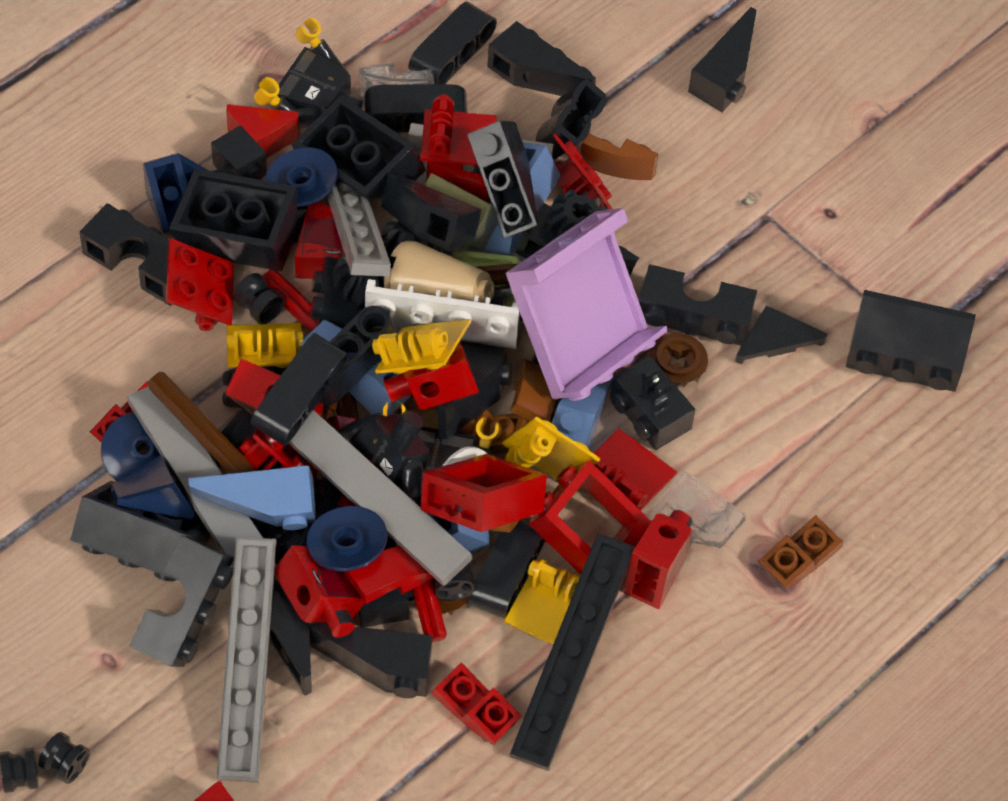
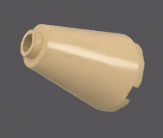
[384,241,495,303]

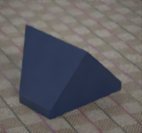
[143,153,209,234]
[111,455,195,520]

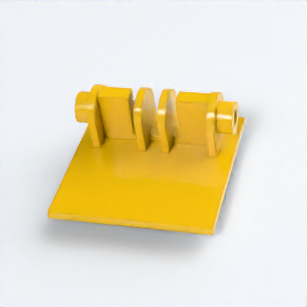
[372,319,471,374]
[226,323,303,368]
[502,416,601,479]
[504,559,580,645]

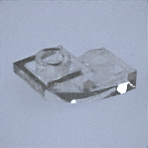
[359,63,434,97]

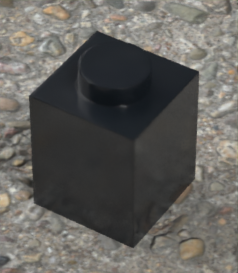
[211,125,267,180]

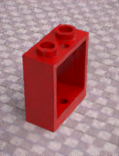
[420,454,547,532]
[528,460,652,575]

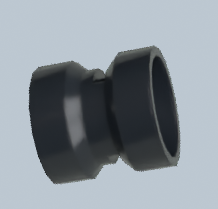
[233,273,285,325]

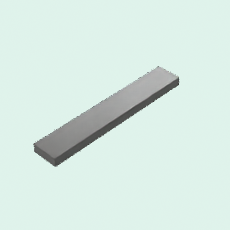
[327,179,391,276]
[127,386,262,567]
[289,410,473,586]
[217,537,277,783]

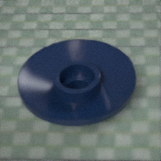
[265,147,338,207]
[101,413,172,481]
[307,506,388,571]

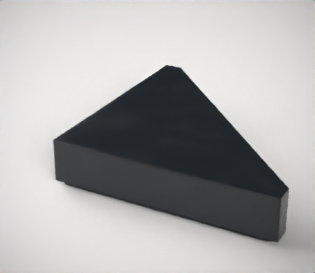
[735,305,828,364]

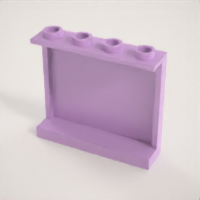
[505,208,668,401]

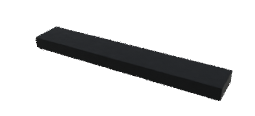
[510,533,635,771]

